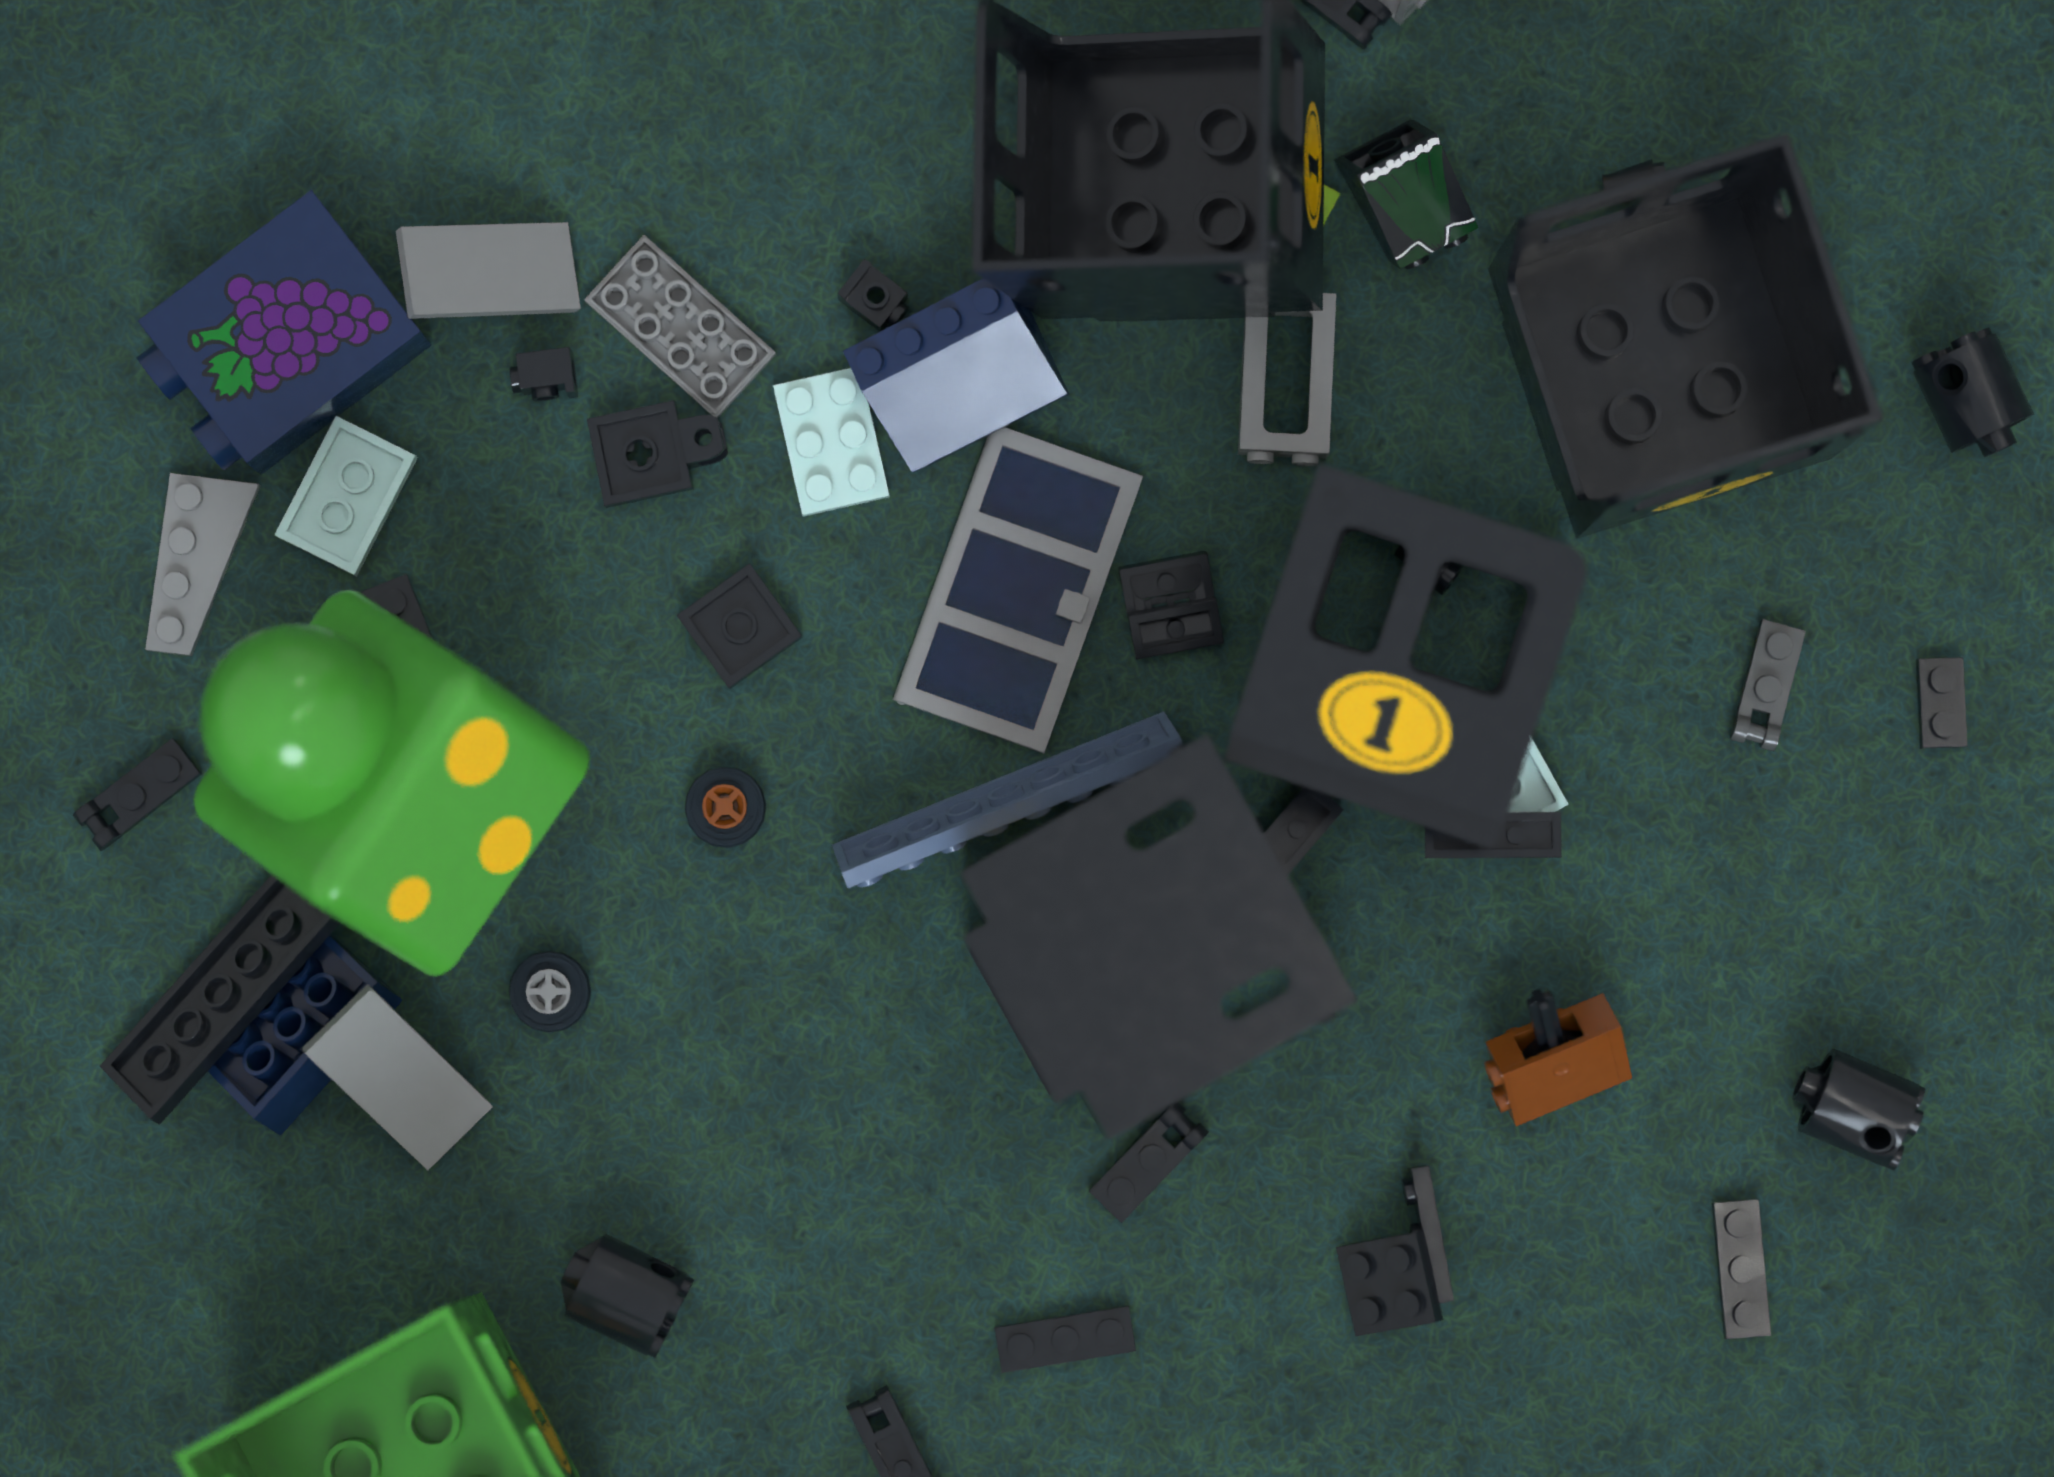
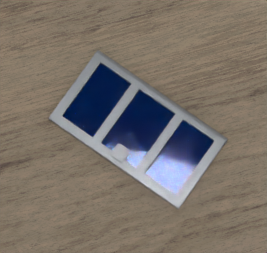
[893,427,1143,754]

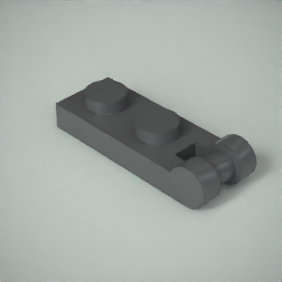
[1730,619,1806,752]

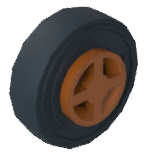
[685,767,766,848]

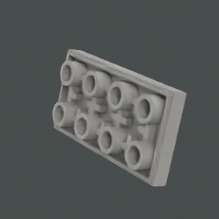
[396,222,581,319]
[584,235,776,419]
[301,984,493,1170]

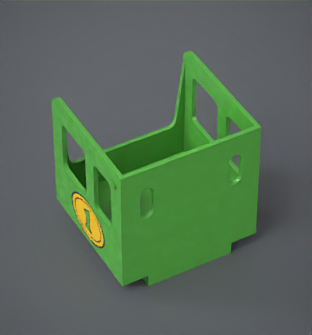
[174,1292,580,1477]

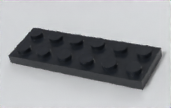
[100,874,341,1125]

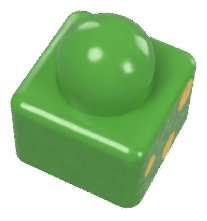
[194,590,589,976]

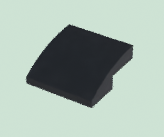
[1118,550,1224,660]

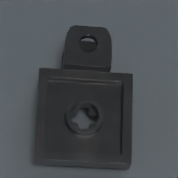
[587,400,728,508]

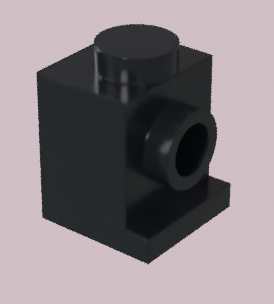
[837,259,909,332]
[510,347,578,401]

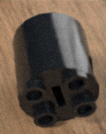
[1911,327,2034,458]
[1792,1049,1925,1170]
[560,1234,694,1358]

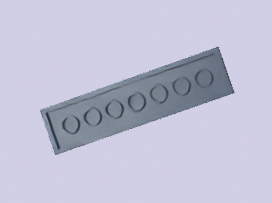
[832,712,1183,888]

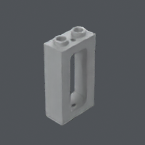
[1238,293,1336,466]

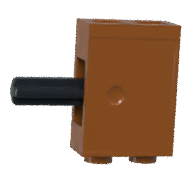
[1483,988,1632,1126]

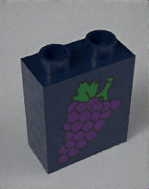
[136,190,432,475]

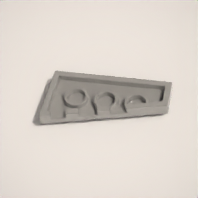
[145,473,261,656]

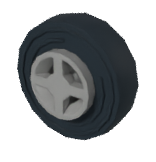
[509,951,591,1033]

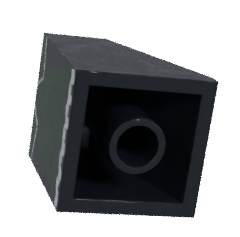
[1334,119,1479,269]

